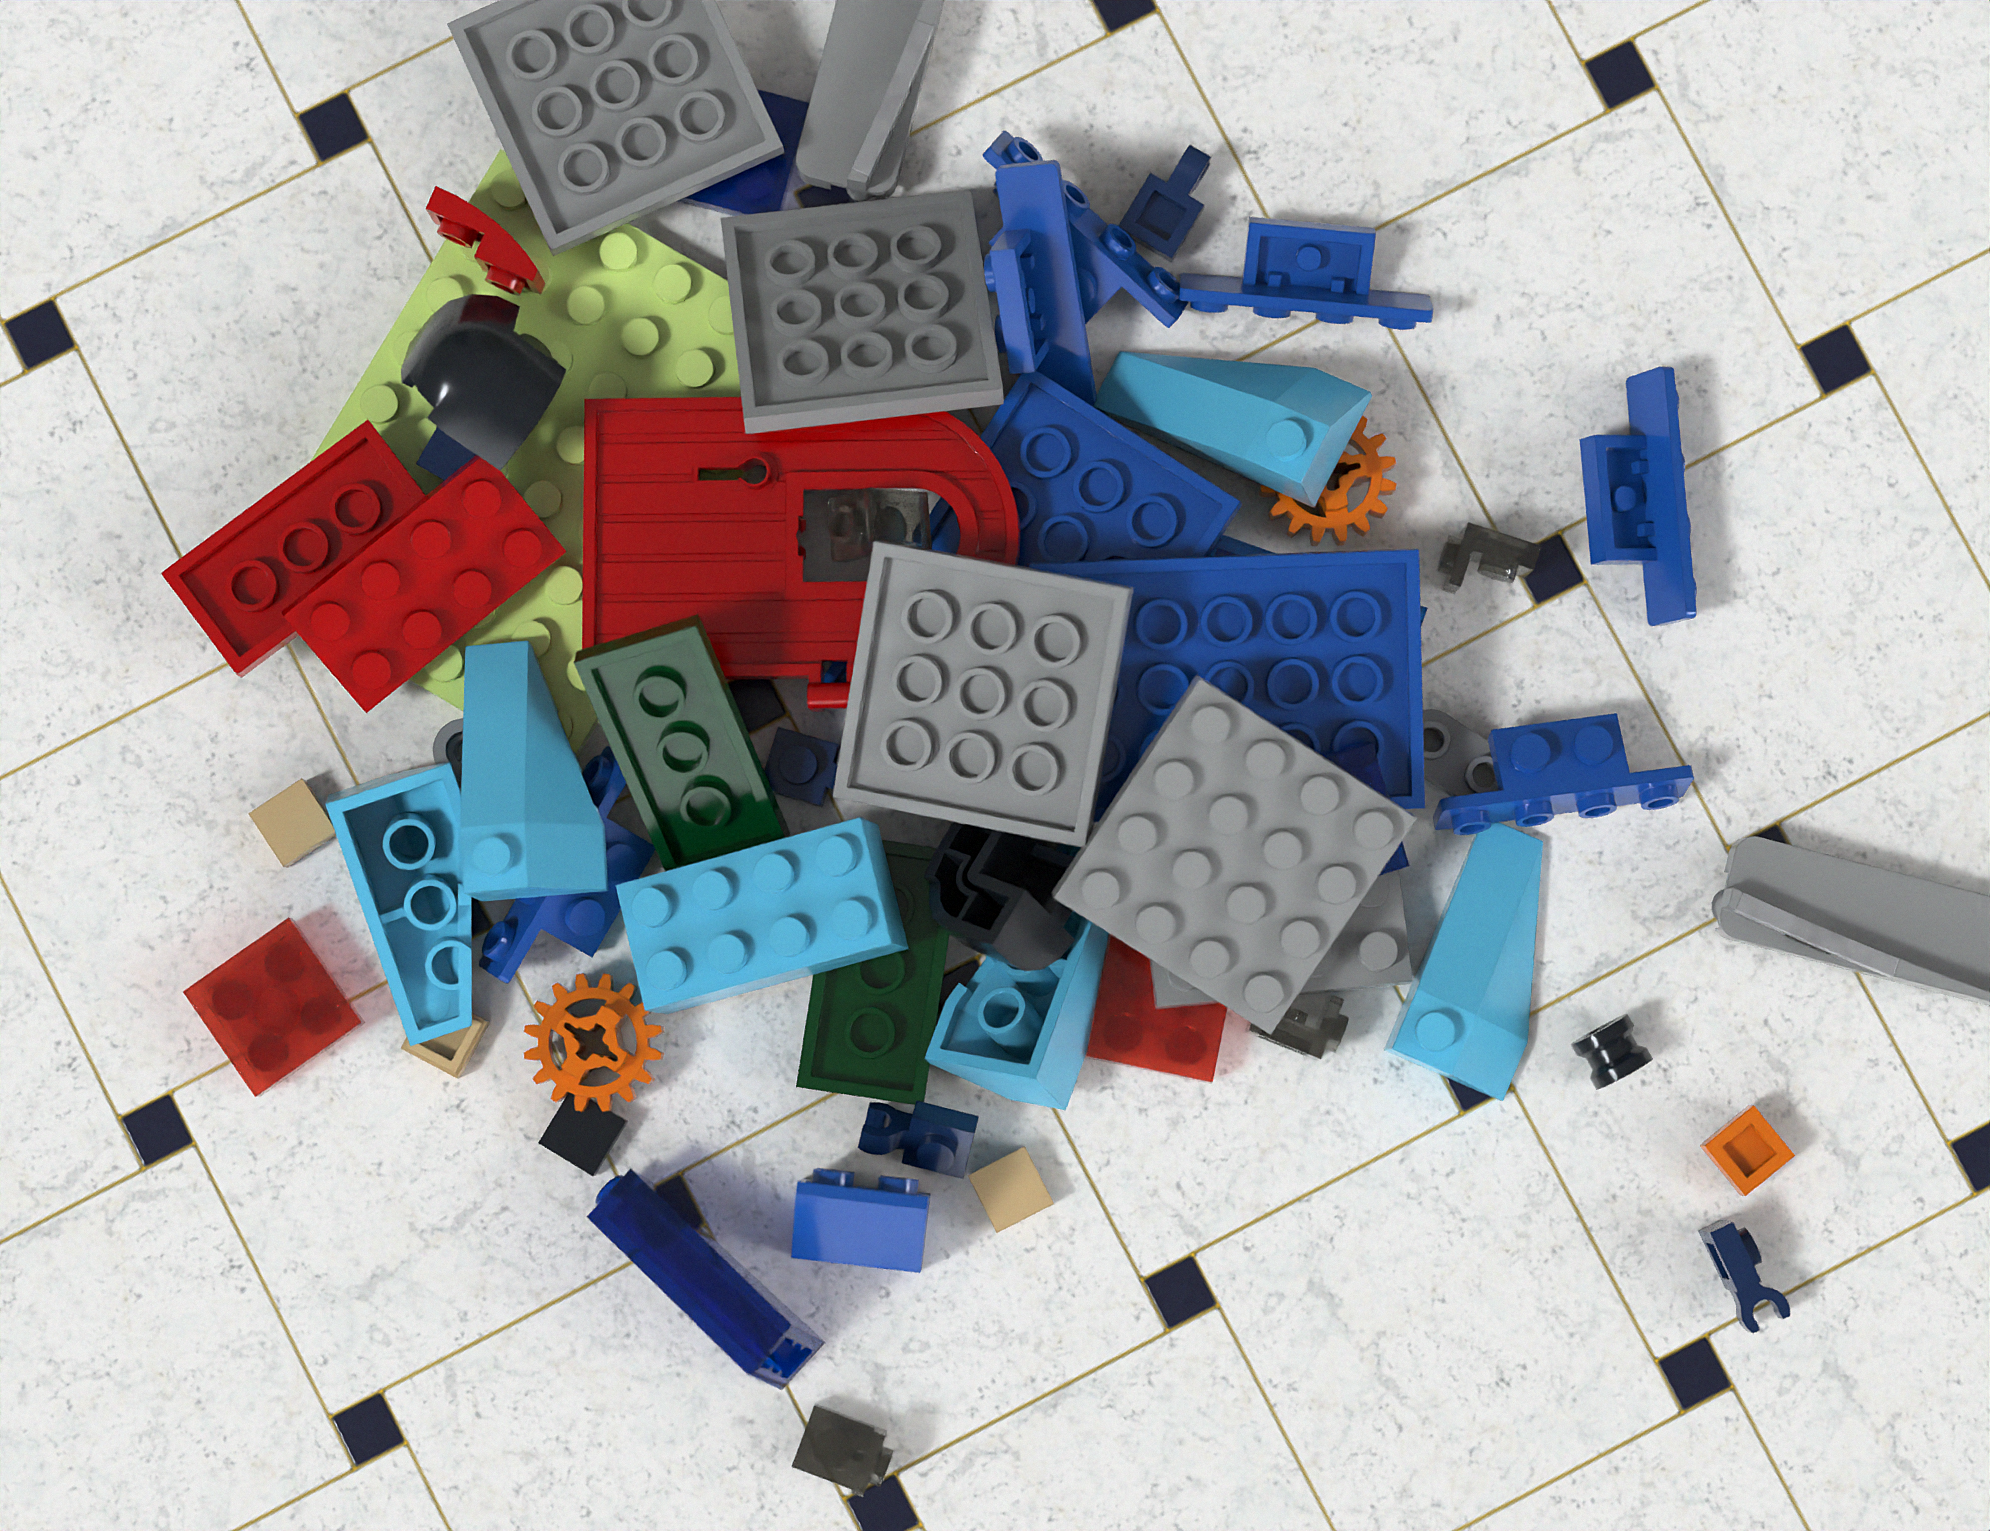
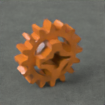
[1258,416,1397,547]
[524,973,664,1112]

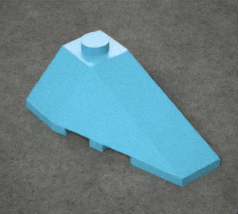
[1093,351,1372,507]
[460,641,608,901]
[326,761,472,1046]
[1384,822,1543,1101]
[925,843,1109,1110]

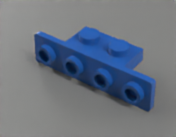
[982,130,1189,328]
[984,160,1097,406]
[1179,217,1434,330]
[1579,366,1697,626]
[1432,713,1694,835]
[479,746,656,984]

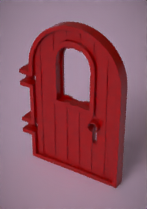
[582,397,1021,712]

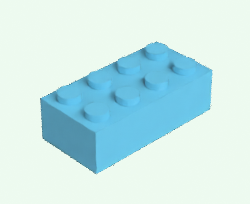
[616,817,909,1014]

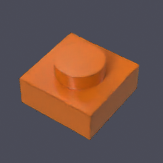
[1700,1105,1795,1196]

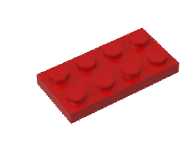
[161,420,426,678]
[282,455,567,713]

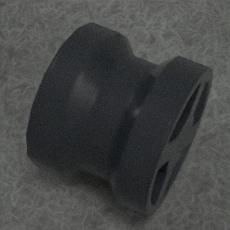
[1571,1014,1653,1090]

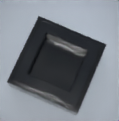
[538,1093,628,1176]

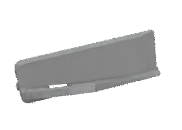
[796,0,944,202]
[1711,836,1990,1006]

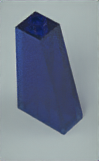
[587,1169,825,1390]

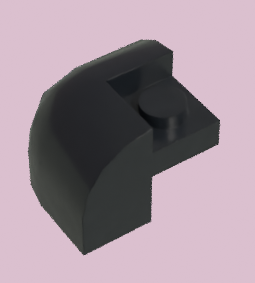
[401,294,566,471]
[924,821,1075,971]

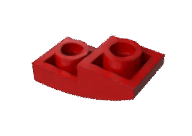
[425,186,546,296]

